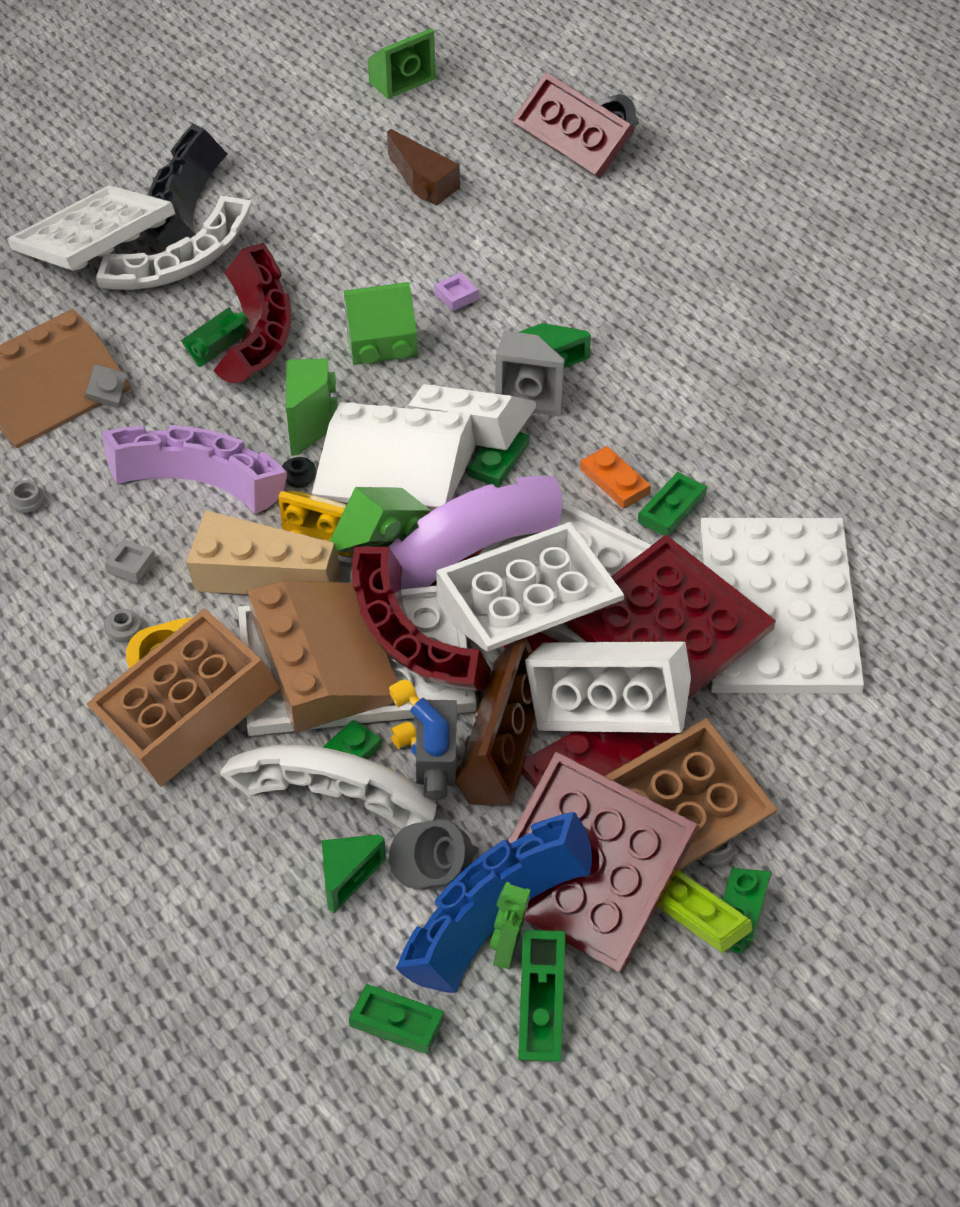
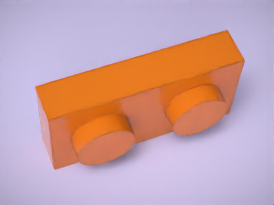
[580,446,651,509]

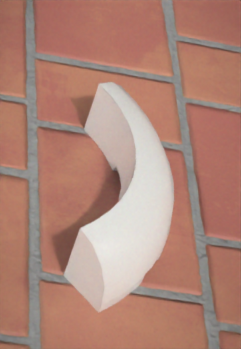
[96,195,251,290]
[220,744,437,829]

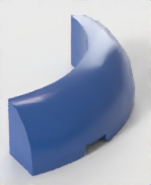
[396,812,592,993]

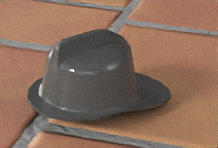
[389,819,479,888]

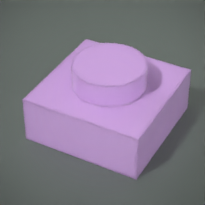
[434,272,479,312]

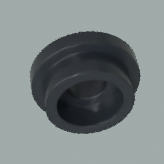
[282,457,316,488]

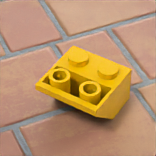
[278,491,354,558]

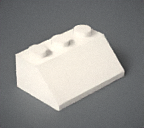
[408,384,536,450]

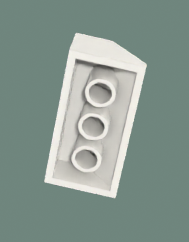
[525,642,691,733]

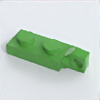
[489,882,531,969]

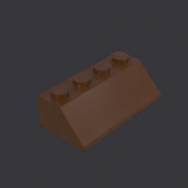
[455,637,537,805]

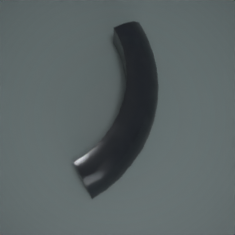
[148,123,228,247]

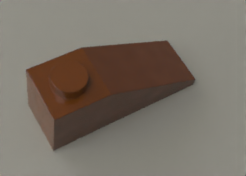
[387,129,460,206]

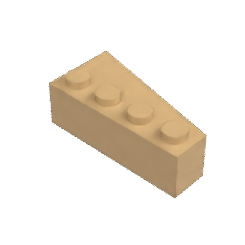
[186,510,342,595]

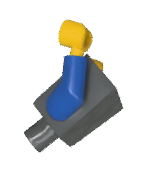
[389,680,457,800]

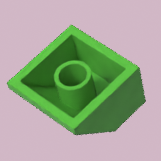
[368,28,436,99]
[344,282,418,365]
[286,358,338,456]
[330,487,431,553]

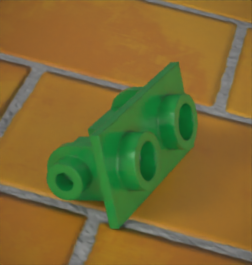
[180,307,249,367]
[722,868,772,954]

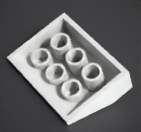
[312,402,475,512]
[436,522,624,652]

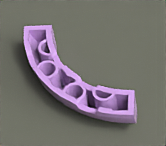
[102,425,287,514]
[389,476,563,589]

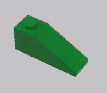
[518,930,565,1062]

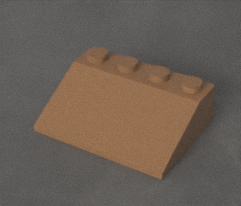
[0,309,131,448]
[247,581,398,733]
[86,608,280,787]
[605,718,778,871]

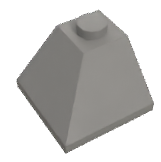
[495,331,564,417]

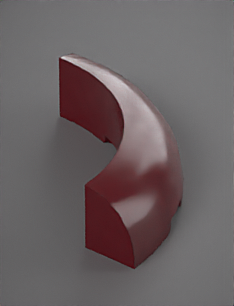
[213,243,291,383]
[352,547,491,691]

